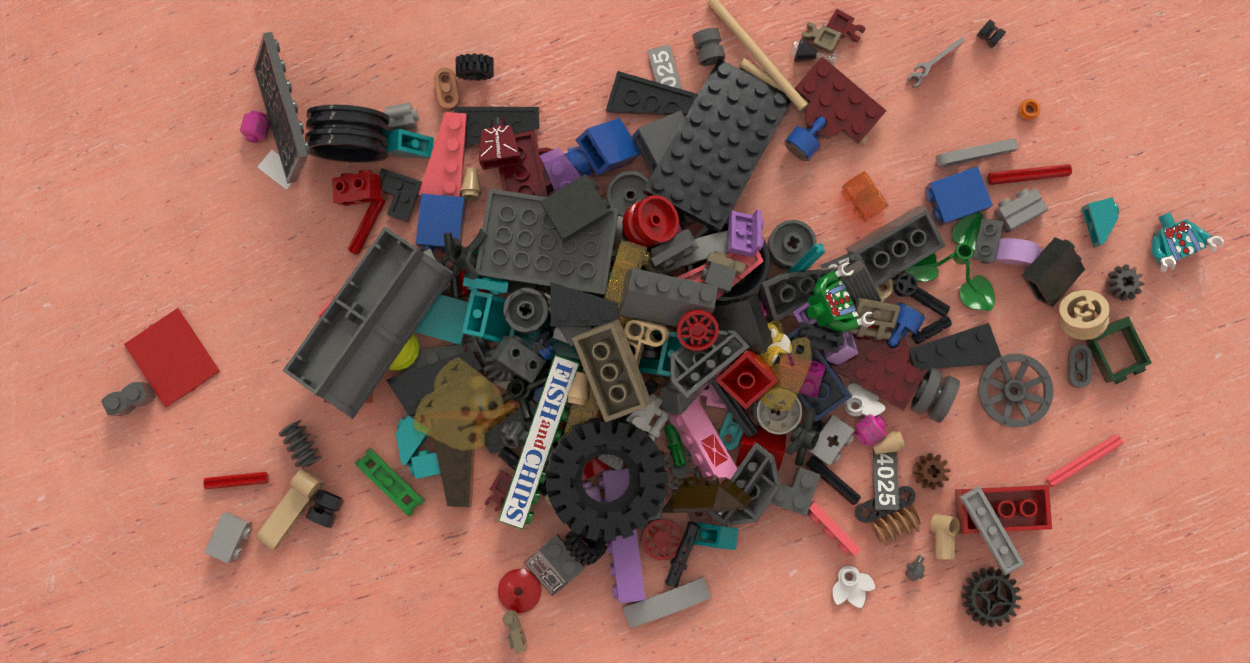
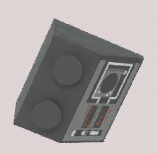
[525,534,585,596]

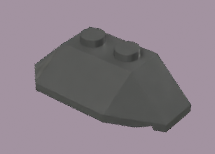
[670,330,750,399]
[708,443,782,526]

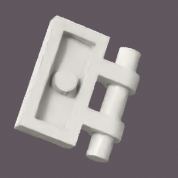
[626,394,670,441]

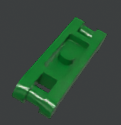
[355,447,425,517]

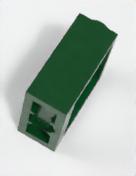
[1085,316,1152,384]

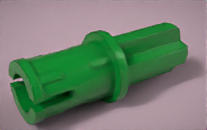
[664,424,687,467]

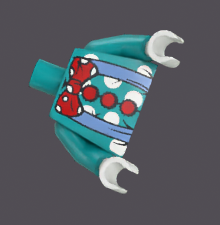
[1150,212,1224,272]

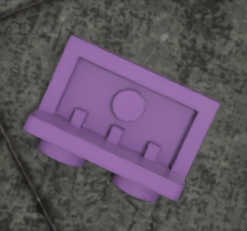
[728,209,764,258]

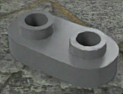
[1067,345,1092,388]

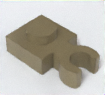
[802,22,842,54]
[705,251,746,275]

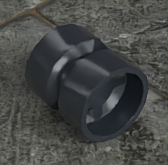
[306,489,344,528]

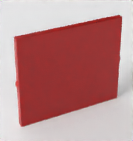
[124,308,220,408]

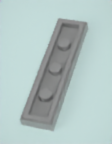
[959,486,1025,575]

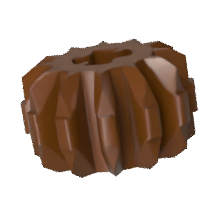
[912,453,951,490]

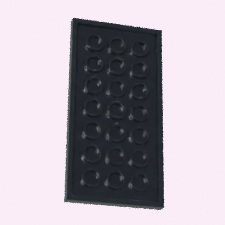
[643,59,791,233]

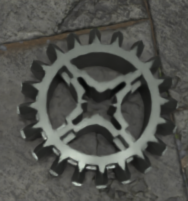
[961,567,1022,627]

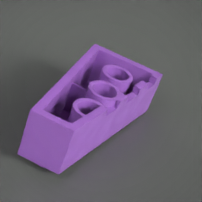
[540,147,581,192]

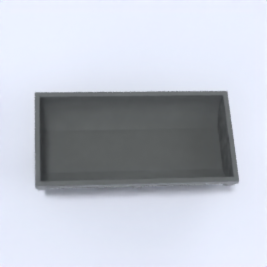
[283,227,455,419]

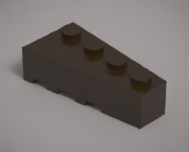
[430,418,476,507]

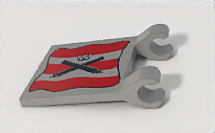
[907,37,965,88]

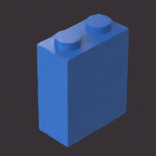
[576,118,641,176]
[925,166,993,226]
[416,193,466,253]

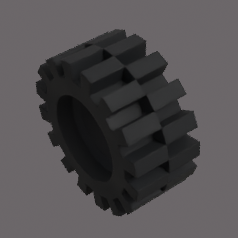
[456,53,494,81]
[565,530,607,565]

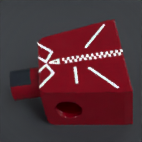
[479,118,523,170]

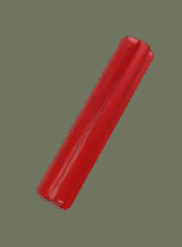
[348,198,385,255]
[203,472,269,489]

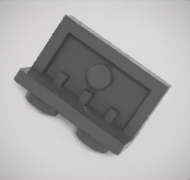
[651,229,699,270]

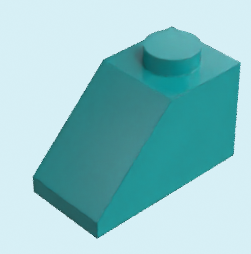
[385,129,433,159]
[1081,197,1119,248]
[396,415,432,466]
[687,522,739,550]

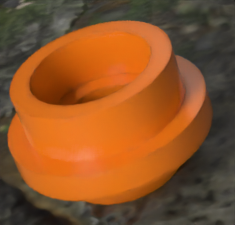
[1019,99,1040,120]

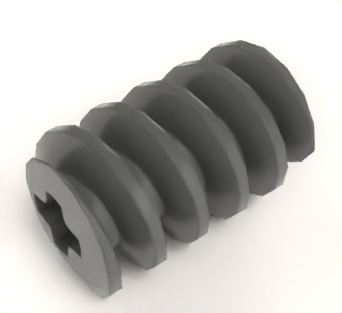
[279,420,323,469]

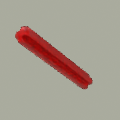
[987,164,1072,185]

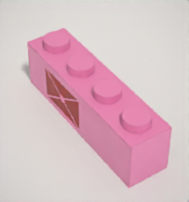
[668,398,737,479]

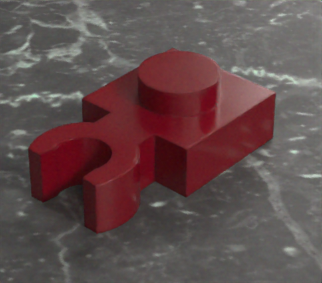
[826,8,866,43]
[485,470,513,512]

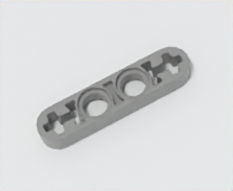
[936,139,1019,168]

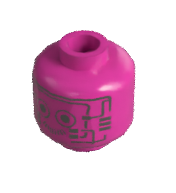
[240,110,271,143]
[854,414,888,446]

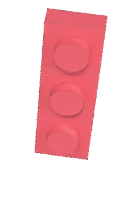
[807,502,861,556]

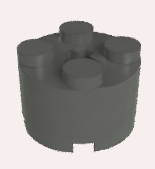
[503,288,549,335]

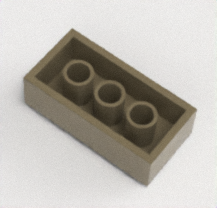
[572,319,652,422]

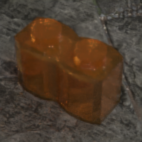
[841,171,889,222]

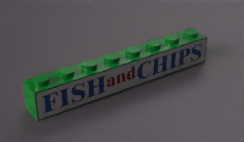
[498,353,583,529]

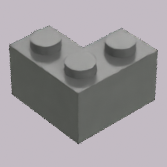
[770,467,820,516]

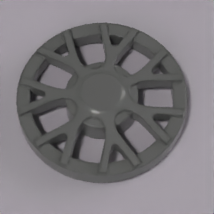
[664,450,700,490]

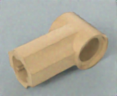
[930,514,960,560]

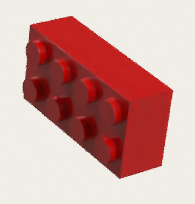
[955,485,1052,534]

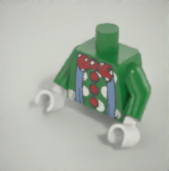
[807,262,875,333]

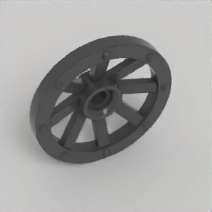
[978,354,1053,428]

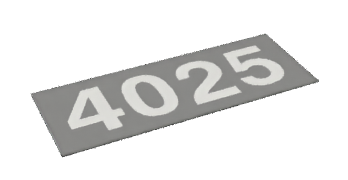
[647,45,682,89]

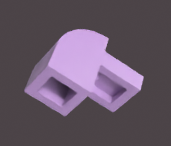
[995,238,1044,268]

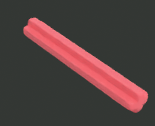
[1046,435,1123,487]

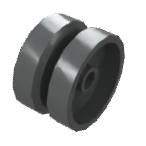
[607,171,649,217]
[767,219,817,270]
[910,367,960,423]

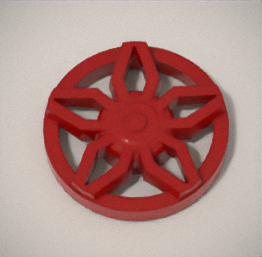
[677,310,719,351]
[642,519,682,560]

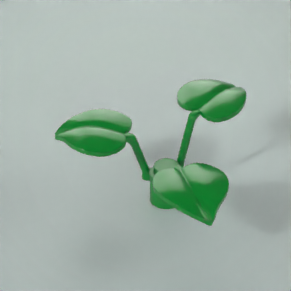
[904,213,995,311]

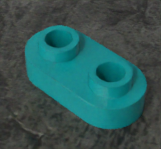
[718,411,744,450]

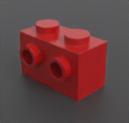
[332,170,382,206]

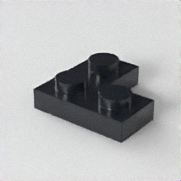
[379,168,422,222]

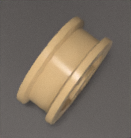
[1059,290,1110,340]

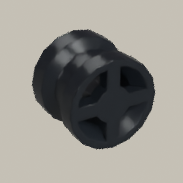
[892,273,918,297]

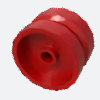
[622,195,679,249]

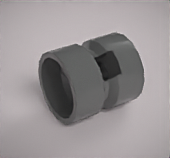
[692,28,725,66]

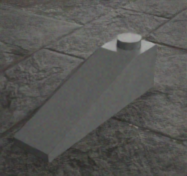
[758,267,845,322]

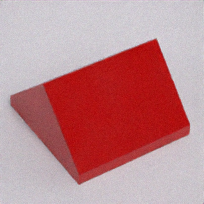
[715,350,778,409]
[735,425,787,472]

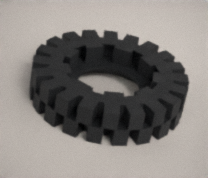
[545,417,668,541]

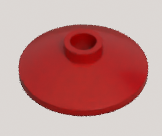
[498,569,541,613]

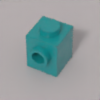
[409,450,441,479]

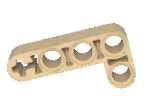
[624,319,670,367]
[256,469,325,551]

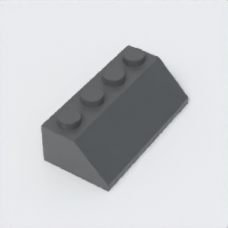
[846,206,946,287]
[619,268,718,328]

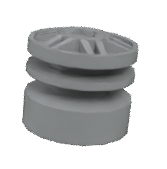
[752,385,802,435]

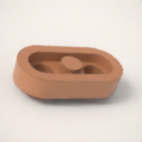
[434,68,460,110]

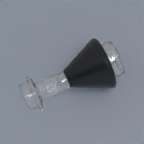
[790,38,838,67]

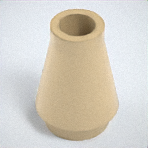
[460,168,481,201]
[567,372,588,406]
[873,431,906,455]

